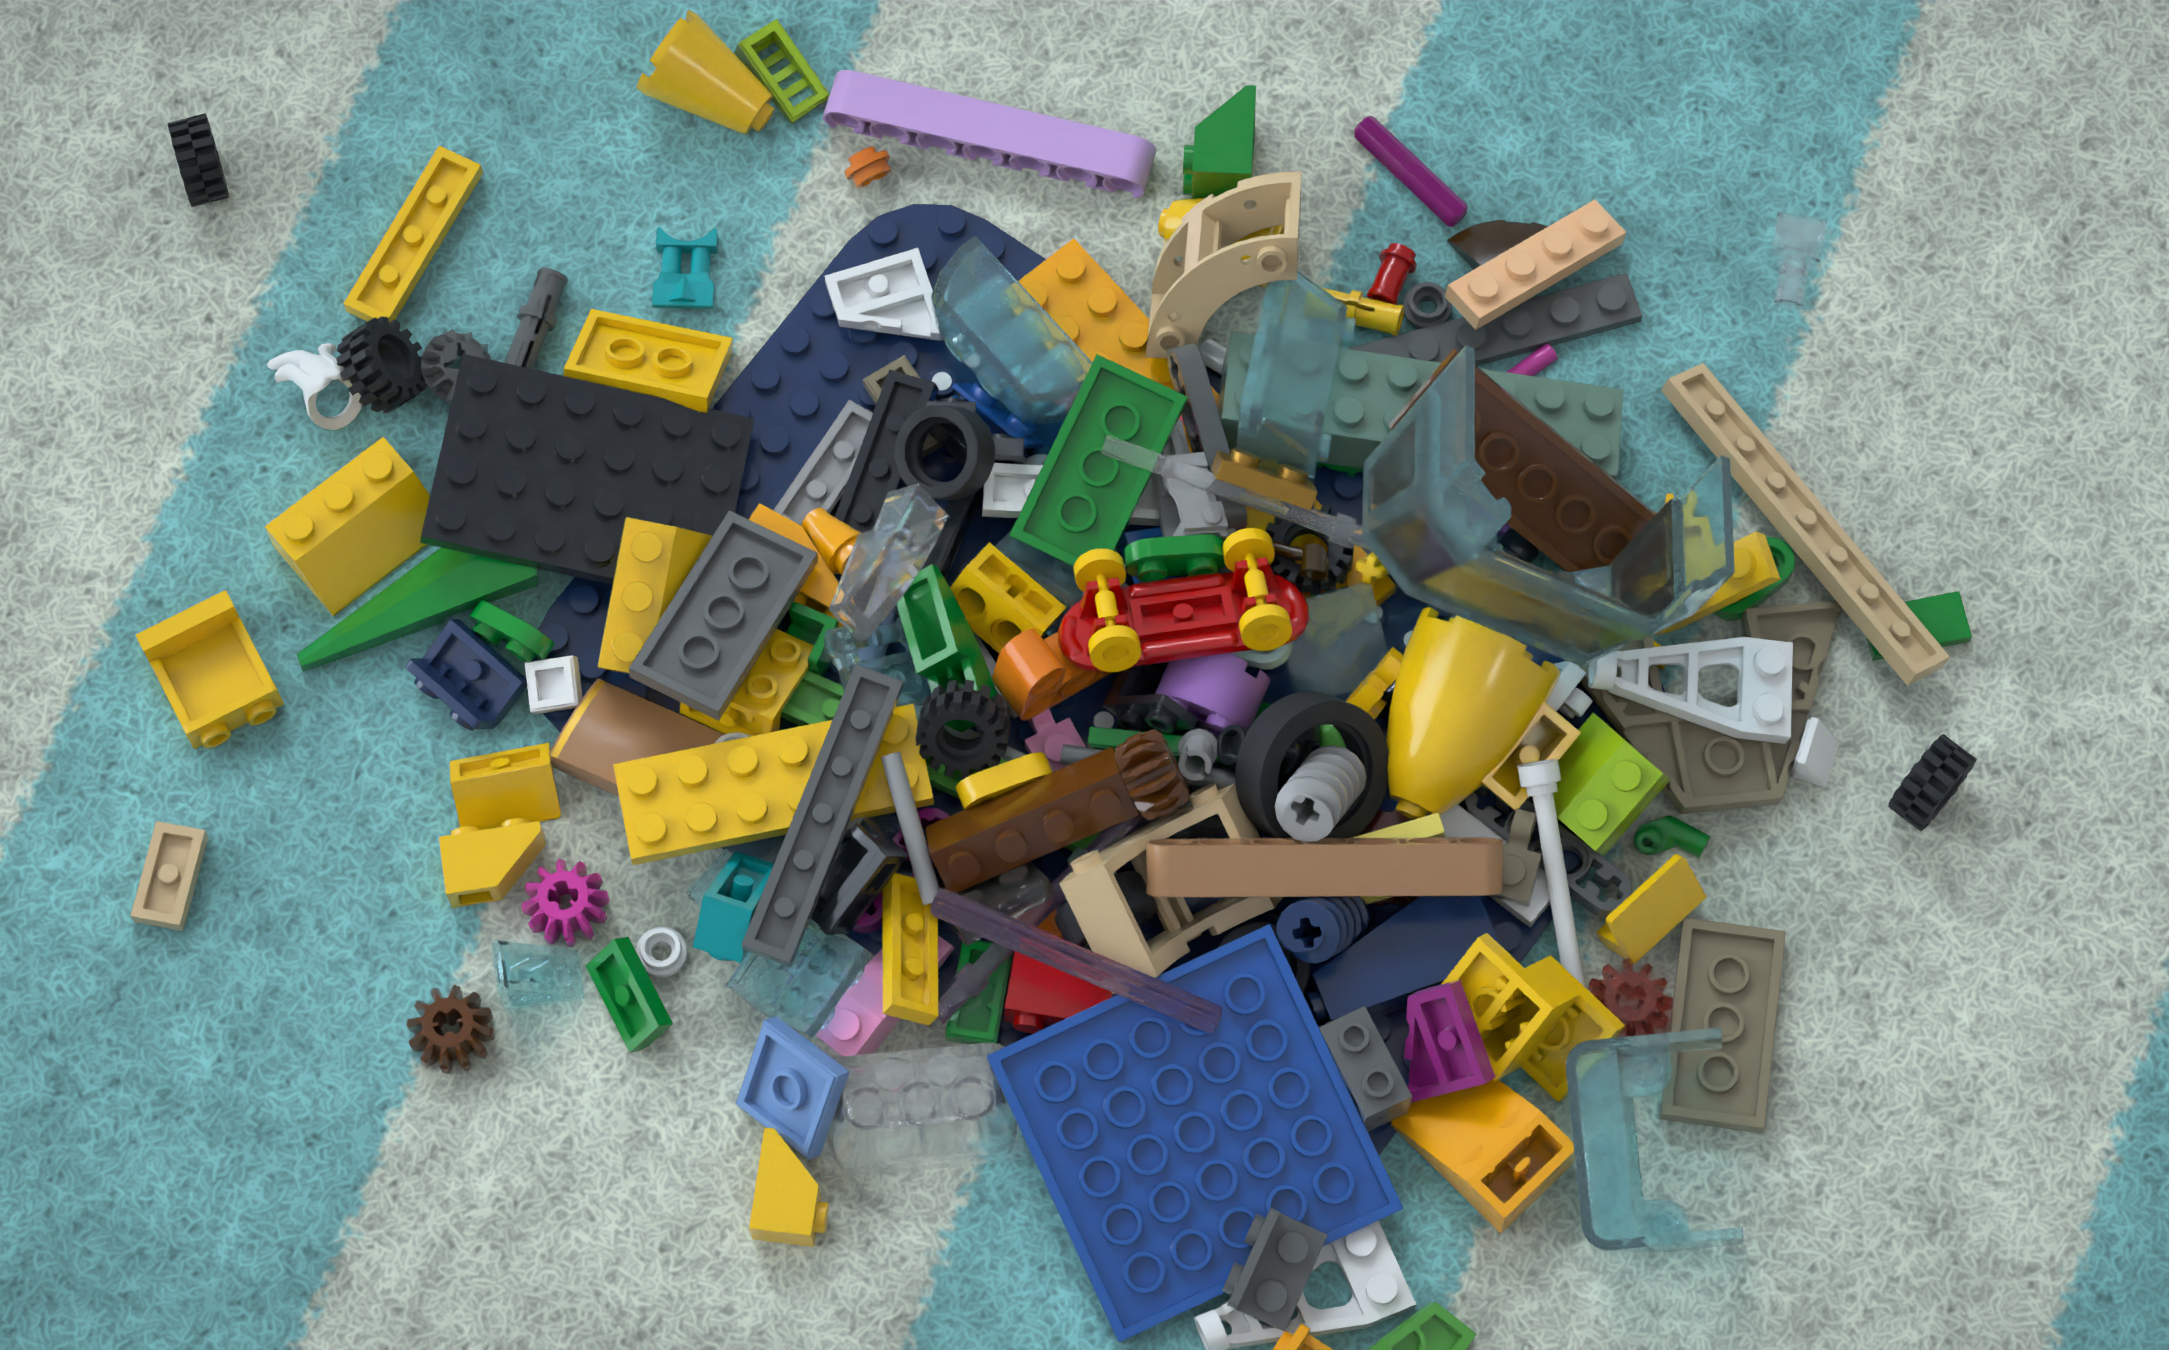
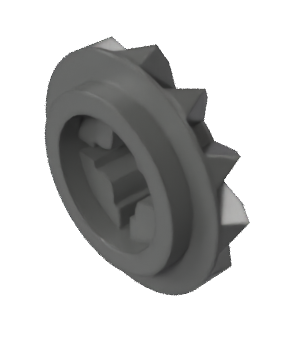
[421,329,495,404]

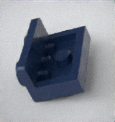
[405,619,527,731]

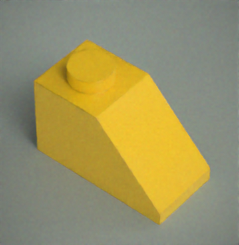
[1481,702,1581,811]
[749,1127,829,1247]

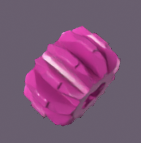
[522,858,610,947]

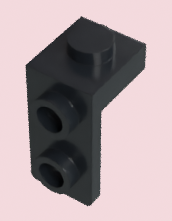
[1102,664,1198,733]

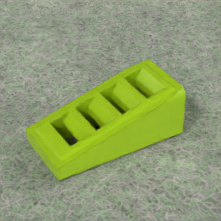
[735,19,830,124]

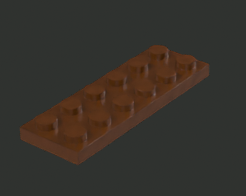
[1389,348,1685,614]

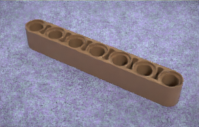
[1146,837,1503,897]

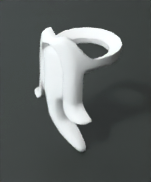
[267,343,362,430]

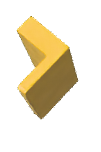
[450,742,561,830]
[1596,854,1707,964]

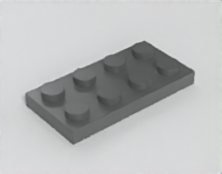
[629,510,818,721]

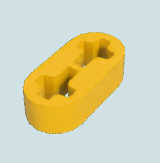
[956,752,1053,810]

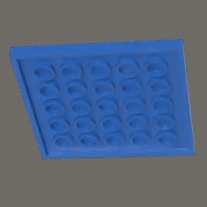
[986,924,1404,1342]

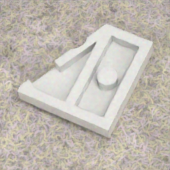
[824,248,947,341]

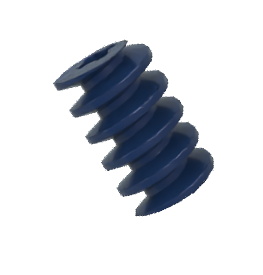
[1276,896,1370,964]

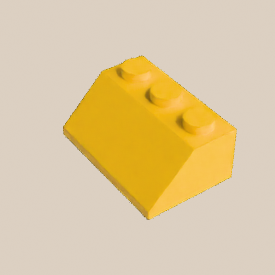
[265,437,430,617]
[597,517,713,674]

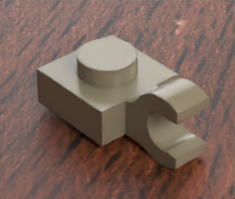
[1487,808,1542,906]

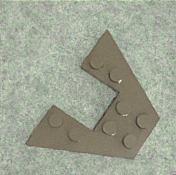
[1547,600,1842,814]

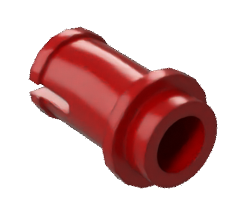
[1366,243,1417,305]

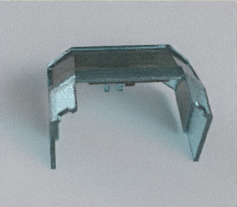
[1362,345,1735,667]

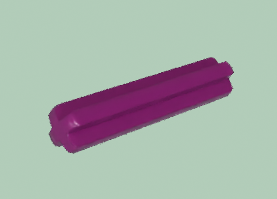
[1354,116,1468,227]

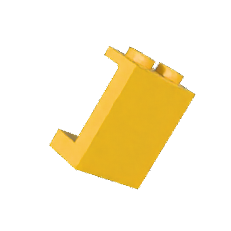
[135,590,284,749]

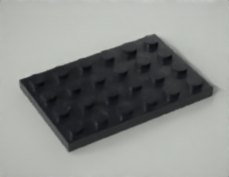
[420,354,755,585]

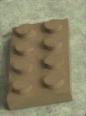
[1659,918,1786,1134]

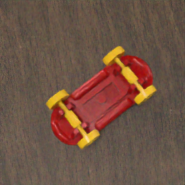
[1058,528,1309,672]

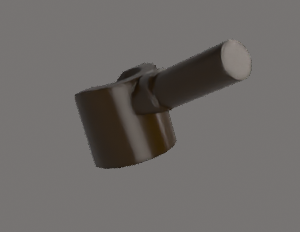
[1272,540,1330,581]

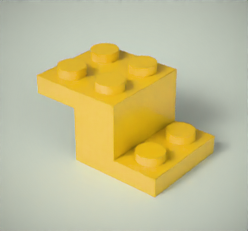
[1442,933,1626,1103]

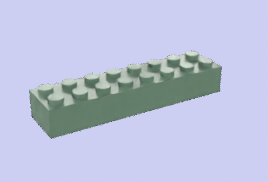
[1218,332,1624,482]

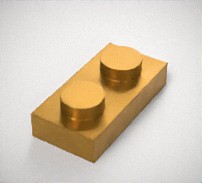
[1211,448,1318,511]

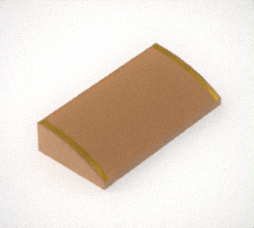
[548,678,735,848]

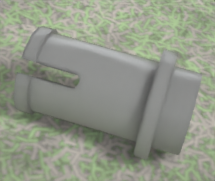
[1178,729,1217,781]

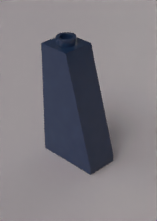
[1306,896,1500,1024]

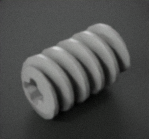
[1275,745,1367,842]

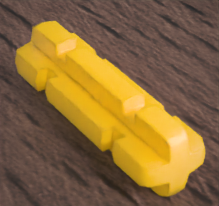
[1355,541,1403,584]

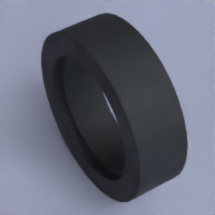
[1235,691,1389,838]

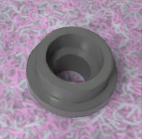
[1403,282,1452,329]

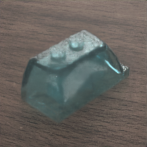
[931,235,1093,424]

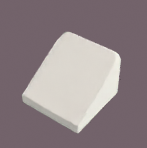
[1791,717,1839,787]

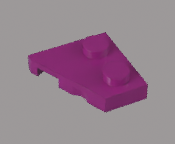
[1404,980,1495,1103]

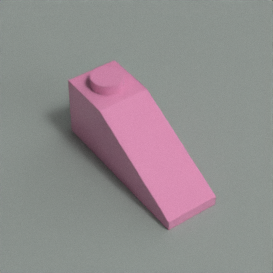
[810,935,954,1069]

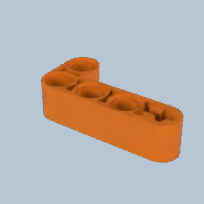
[992,628,1113,721]

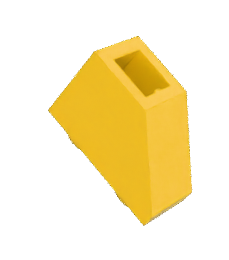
[439,818,546,908]

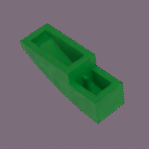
[891,564,997,733]

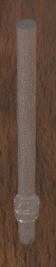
[1100,435,1393,556]

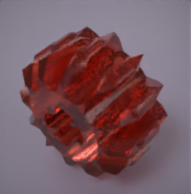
[1588,958,1673,1049]

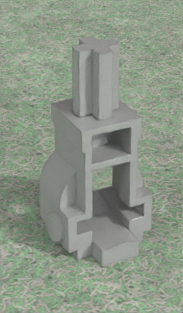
[1151,420,1236,541]

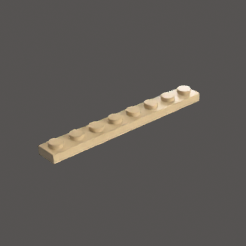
[1661,363,1950,686]

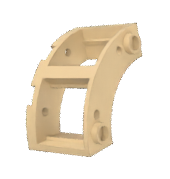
[1146,171,1302,358]
[1059,783,1283,994]

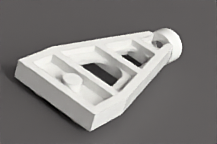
[1588,637,1793,744]
[1194,1220,1416,1350]

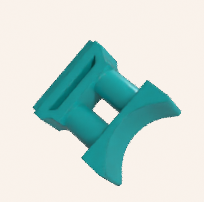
[652,227,719,309]

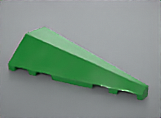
[297,548,539,672]

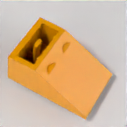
[1390,1079,1578,1234]

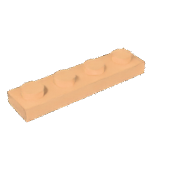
[1444,200,1626,330]

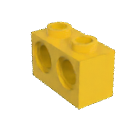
[950,542,1066,653]

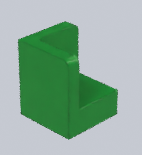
[786,602,842,677]

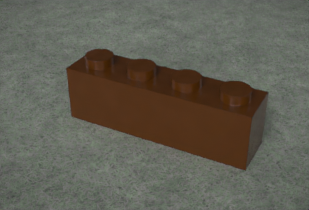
[925,746,1139,896]

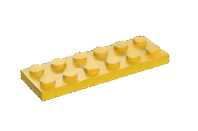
[613,703,934,865]

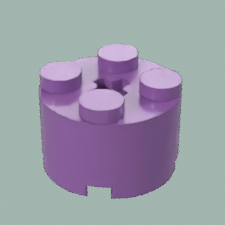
[1155,653,1270,739]

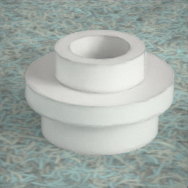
[636,927,688,978]

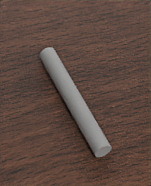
[881,752,943,906]

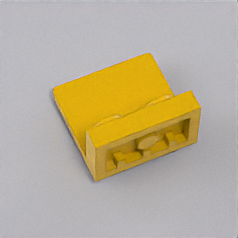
[680,629,814,736]

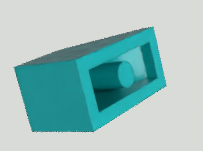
[692,851,774,963]

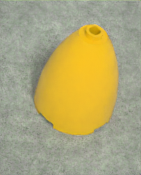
[1386,608,1561,820]

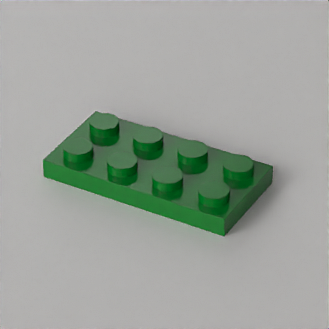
[1009,354,1188,567]

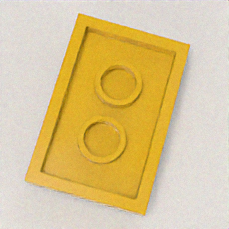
[563,309,733,413]

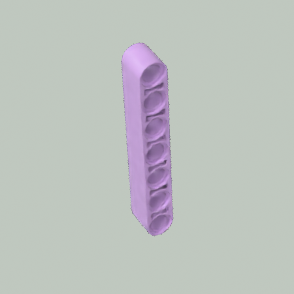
[823,70,1157,198]

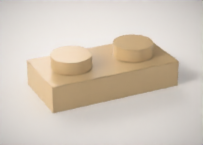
[130,821,209,931]

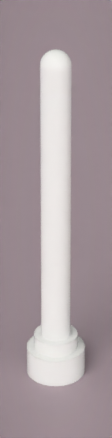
[1517,759,1585,987]

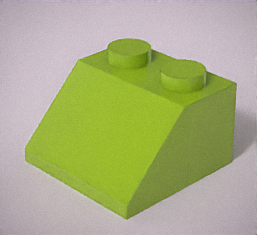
[1553,712,1671,856]

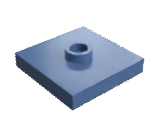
[736,1016,850,1160]

